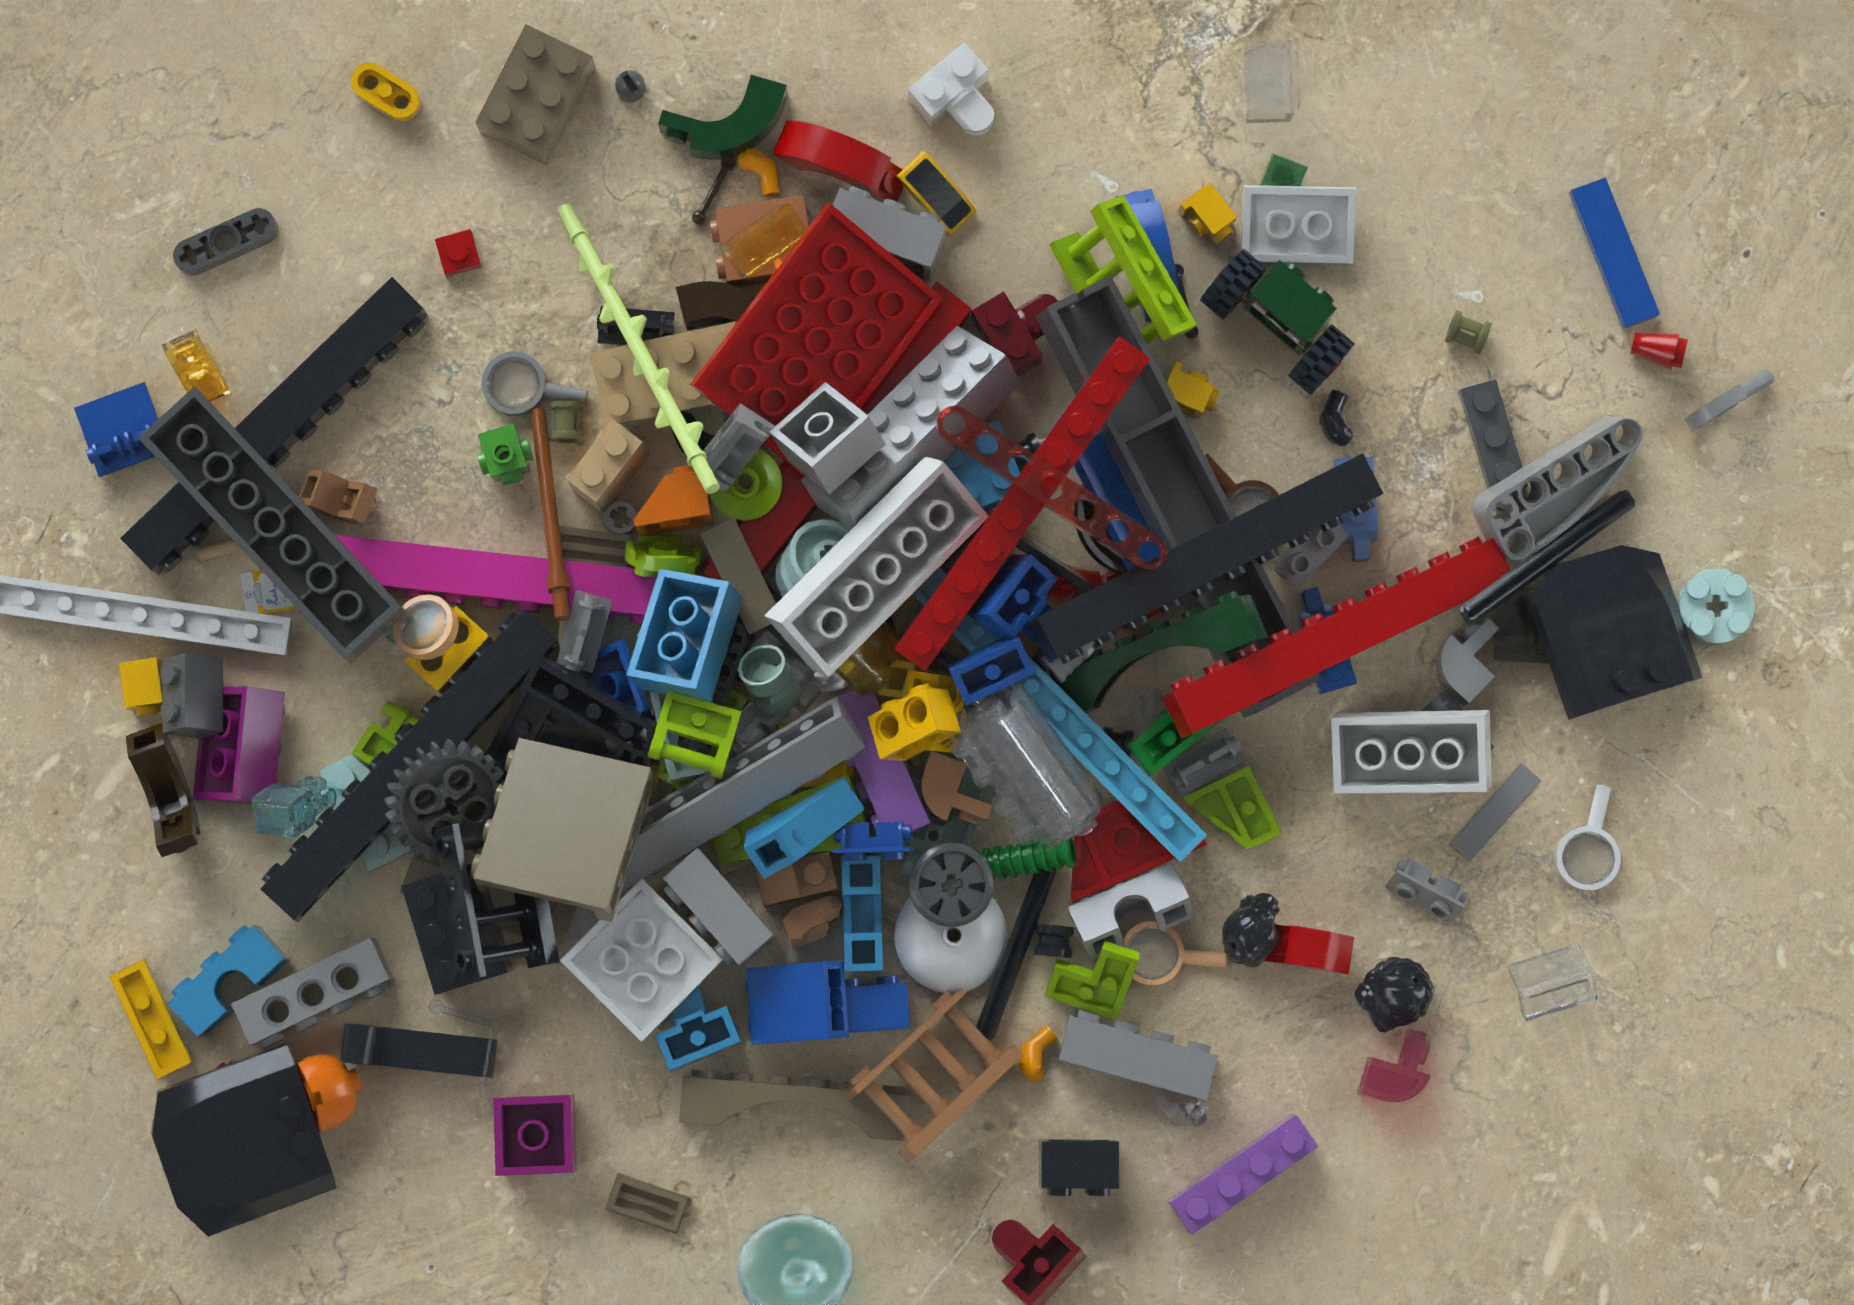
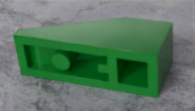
[1127,708,1223,776]

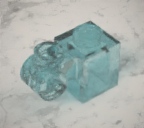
[252,776,337,838]

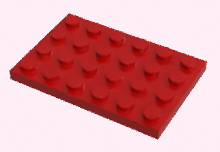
[690,204,943,477]

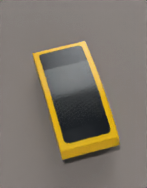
[896,151,977,235]

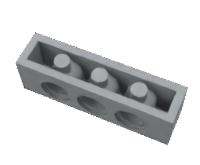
[231,938,395,1049]

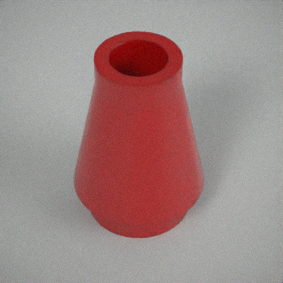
[1630,332,1688,370]

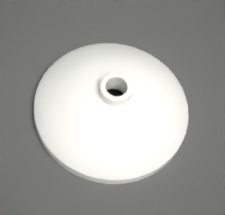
[894,879,1008,993]

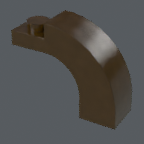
[676,281,755,330]
[126,723,201,858]

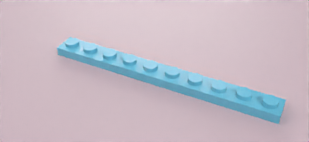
[913,567,1207,862]

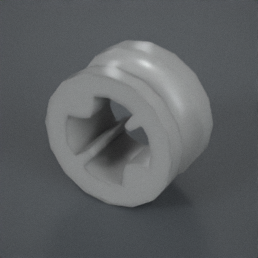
[603,500,637,535]

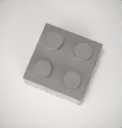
[769,382,886,495]

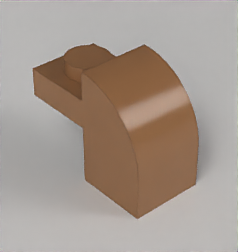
[299,468,378,527]
[921,751,993,826]
[756,851,838,908]

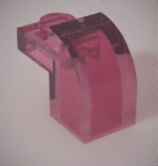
[1357,1029,1431,1102]

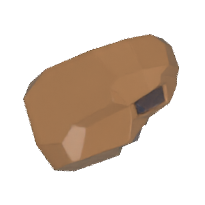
[780,895,842,950]

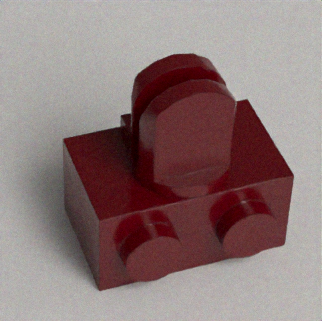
[971,291,1058,376]
[992,1219,1086,1305]

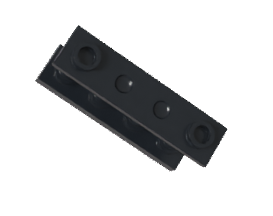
[434,823,560,981]

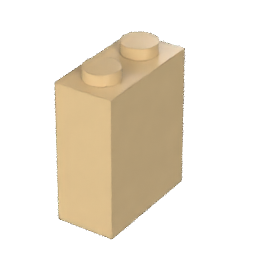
[566,419,649,515]

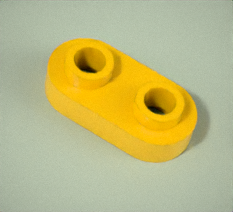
[351,62,421,122]

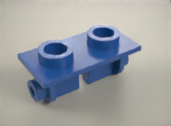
[832,821,914,861]

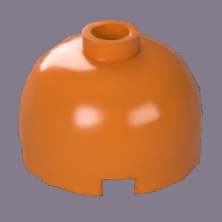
[295,1054,362,1133]

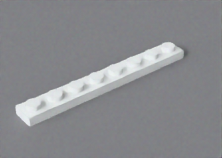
[0,575,294,657]

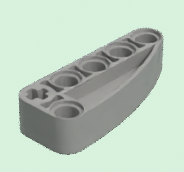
[1472,415,1643,561]

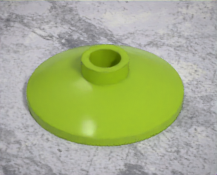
[709,448,783,520]

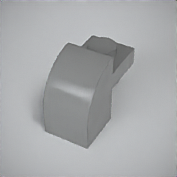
[1436,618,1499,707]

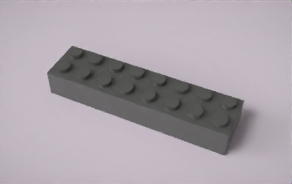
[138,386,407,664]

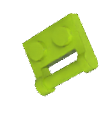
[648,690,742,779]

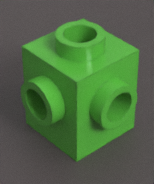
[477,423,534,485]

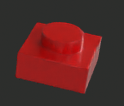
[435,229,482,277]

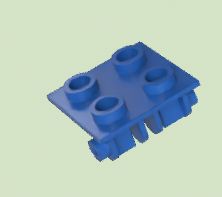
[74,382,158,477]

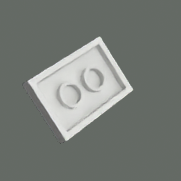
[1241,185,1357,264]

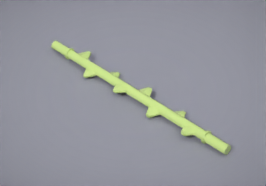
[558,204,720,494]

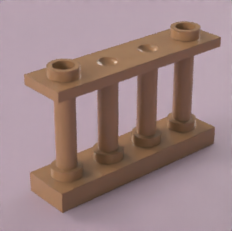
[846,988,1024,1163]

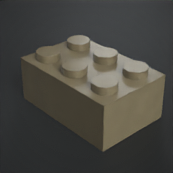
[475,24,596,165]

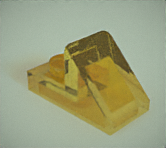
[162,329,230,402]

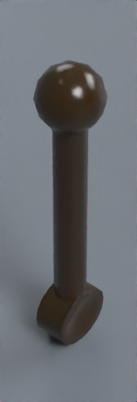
[692,156,736,225]

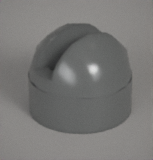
[615,70,646,102]

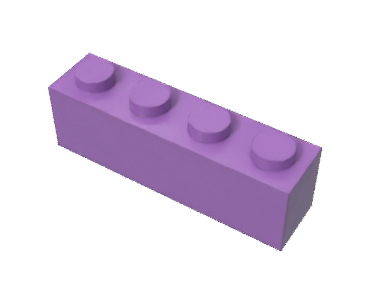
[838,683,932,833]
[1167,1114,1319,1235]

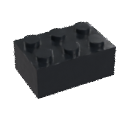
[401,863,513,995]

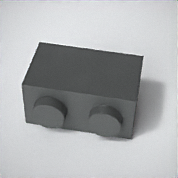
[161,652,223,739]

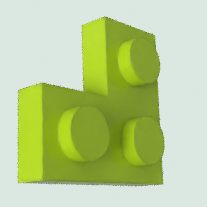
[1045,941,1140,1020]

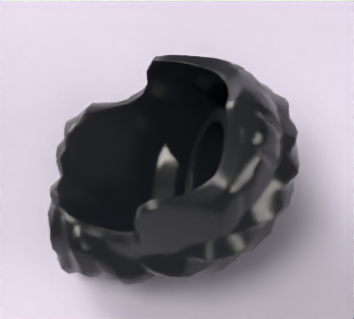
[1222,893,1281,967]
[1354,957,1434,1033]

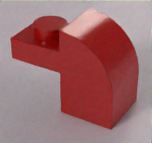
[1264,924,1354,975]

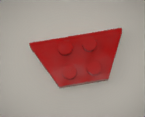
[1070,800,1207,902]

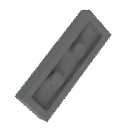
[1458,379,1528,489]

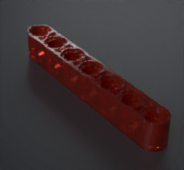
[936,406,1167,571]

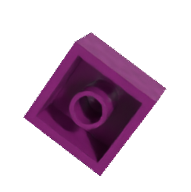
[493,1094,577,1176]

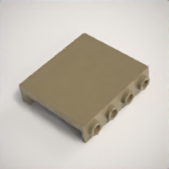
[471,738,655,922]

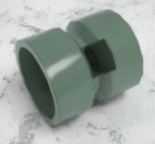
[738,645,802,715]

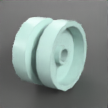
[776,519,851,597]

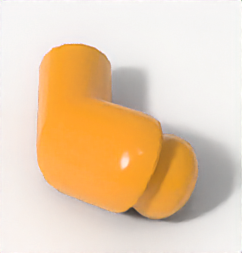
[737,148,781,197]
[1019,1025,1058,1082]

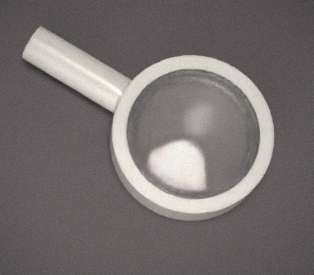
[1554,784,1621,891]

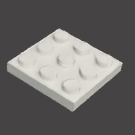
[560,879,724,1042]

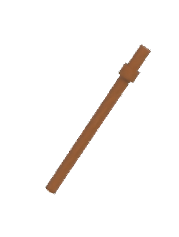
[530,408,571,621]

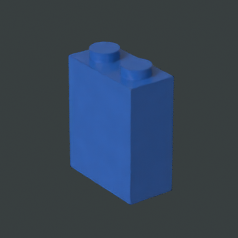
[746,961,849,1045]

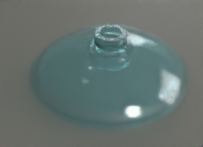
[737,1214,853,1305]

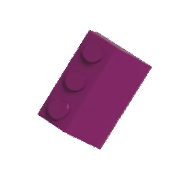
[193,686,285,805]

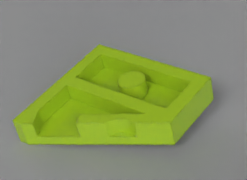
[1184,766,1283,850]

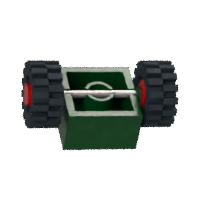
[1200,249,1355,395]

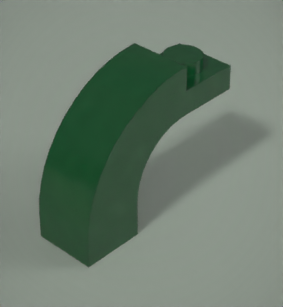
[658,75,788,160]

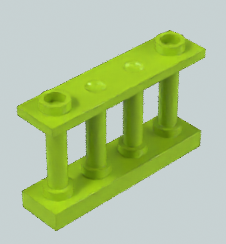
[1049,195,1197,345]

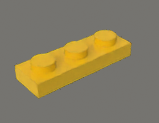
[109,959,194,1079]

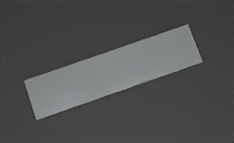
[1450,763,1541,862]

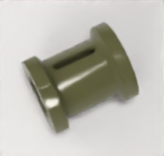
[1444,310,1492,355]
[550,400,584,444]

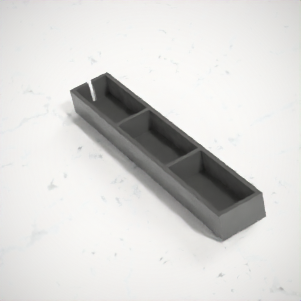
[1035,276,1321,718]

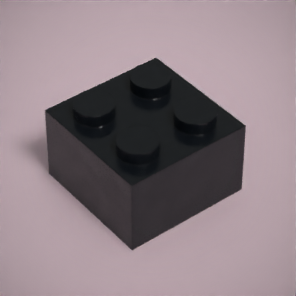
[1039,1139,1119,1196]

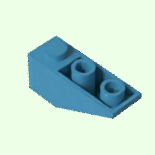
[744,777,864,879]

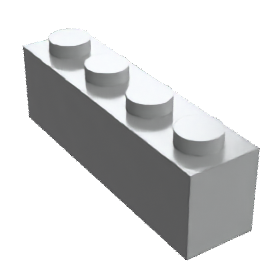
[1057,1010,1218,1100]

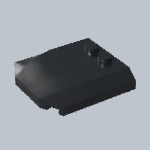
[1525,545,1703,720]
[472,654,655,788]
[151,1043,337,1237]

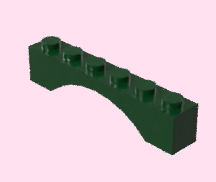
[1049,591,1267,714]

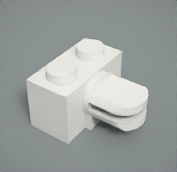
[908,42,994,137]

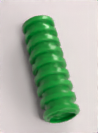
[976,834,1077,881]

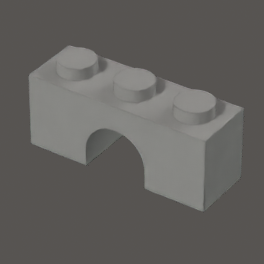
[1068,863,1195,962]

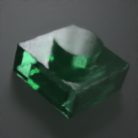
[1259,153,1308,186]

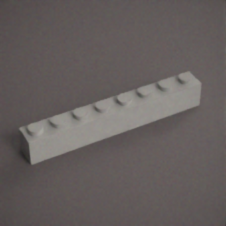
[621,696,866,893]

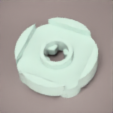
[1677,569,1755,645]

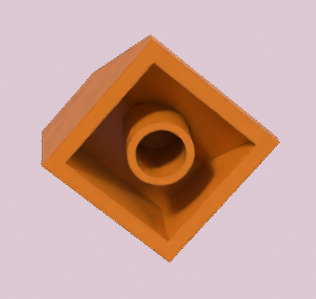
[634,466,714,536]

